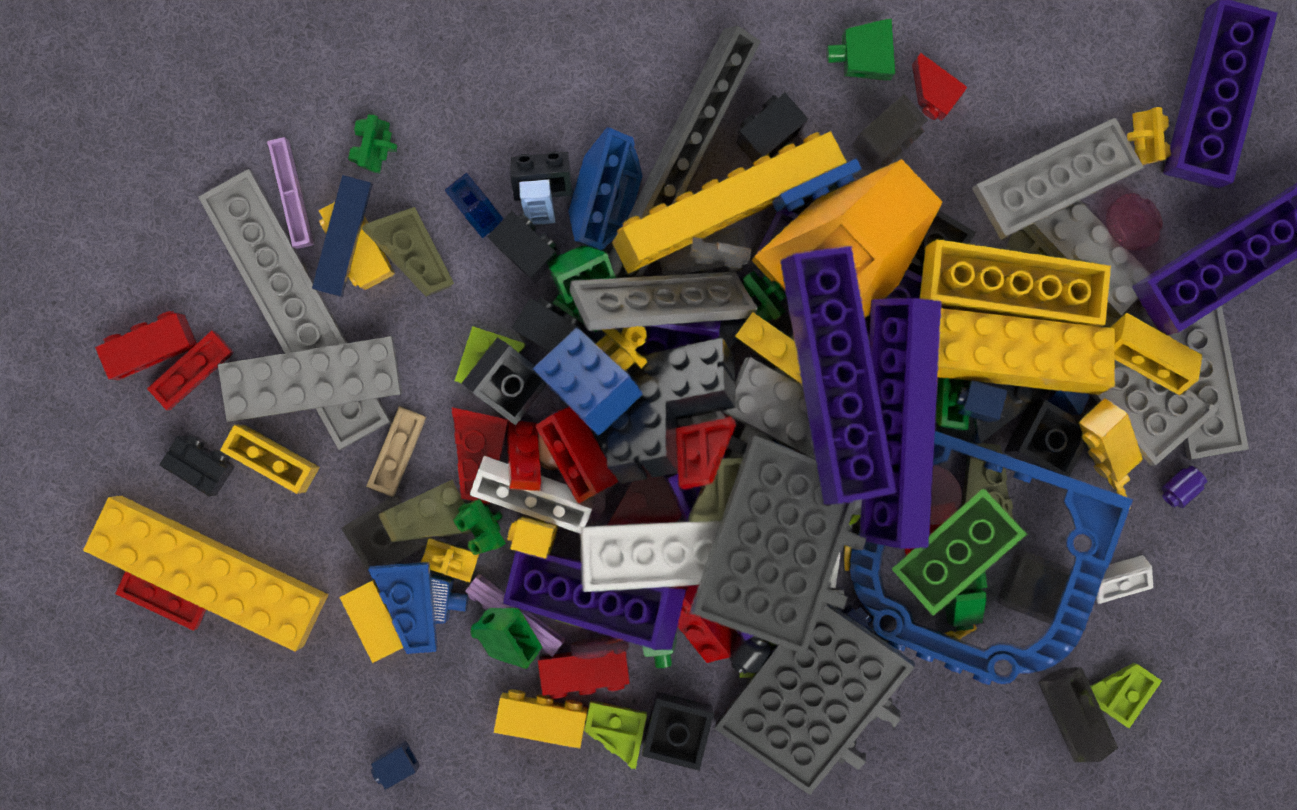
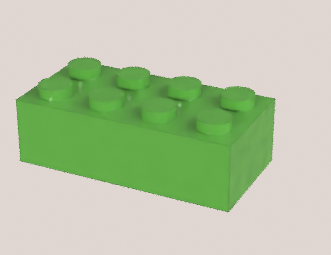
[892,488,1027,616]

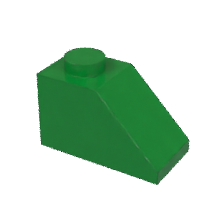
[935,377,969,430]
[945,589,986,630]

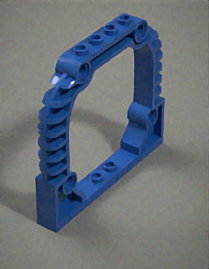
[850,431,1133,685]

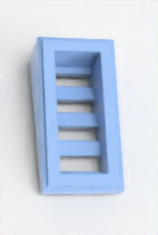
[520,180,556,225]

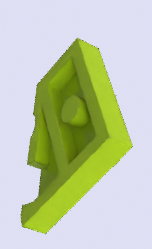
[1079,662,1162,728]
[584,700,647,769]

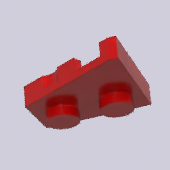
[676,417,736,489]

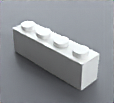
[470,456,594,534]

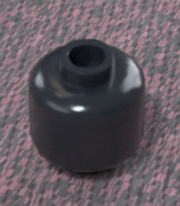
[729,633,771,674]

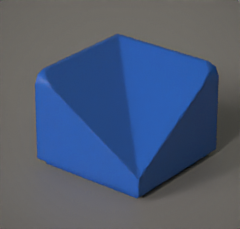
[1047,390,1089,416]

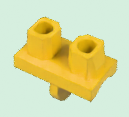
[1127,107,1171,165]
[596,326,647,371]
[421,538,479,583]

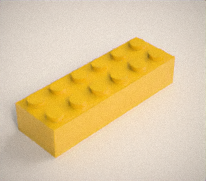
[920,240,1111,327]
[937,308,1115,395]

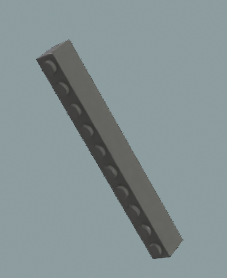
[608,26,761,278]

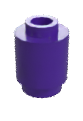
[1162,466,1208,508]

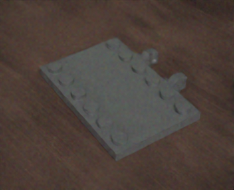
[690,435,866,654]
[715,604,915,795]

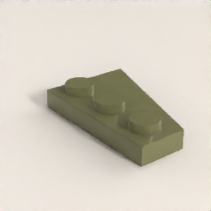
[361,207,454,297]
[961,442,1014,520]
[379,480,472,542]

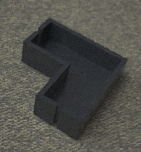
[607,338,736,483]

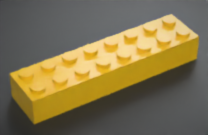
[612,131,847,274]
[83,496,329,652]

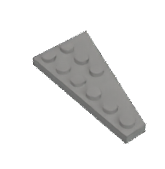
[1091,360,1220,466]

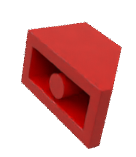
[912,53,967,121]

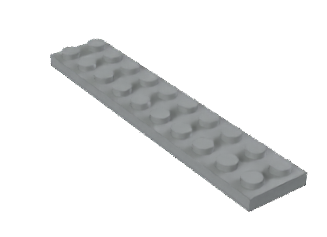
[198,169,392,450]

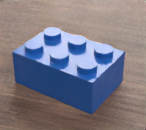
[533,328,643,436]

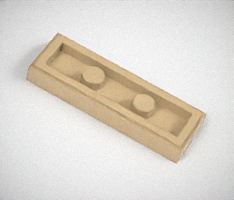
[366,406,427,497]

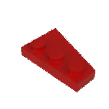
[452,407,509,505]

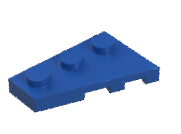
[772,159,862,212]
[368,562,438,654]

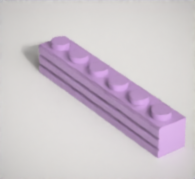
[267,137,314,249]
[465,574,565,657]

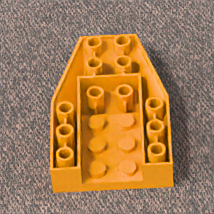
[752,159,943,318]

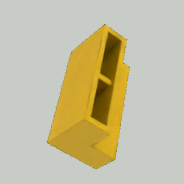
[339,580,404,663]

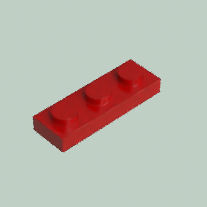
[147,331,234,410]
[507,421,541,491]
[115,571,206,631]

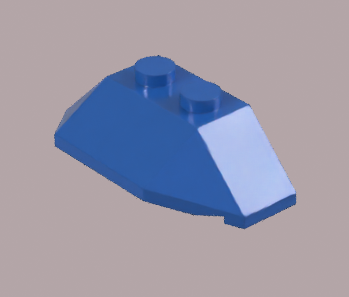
[568,127,643,250]

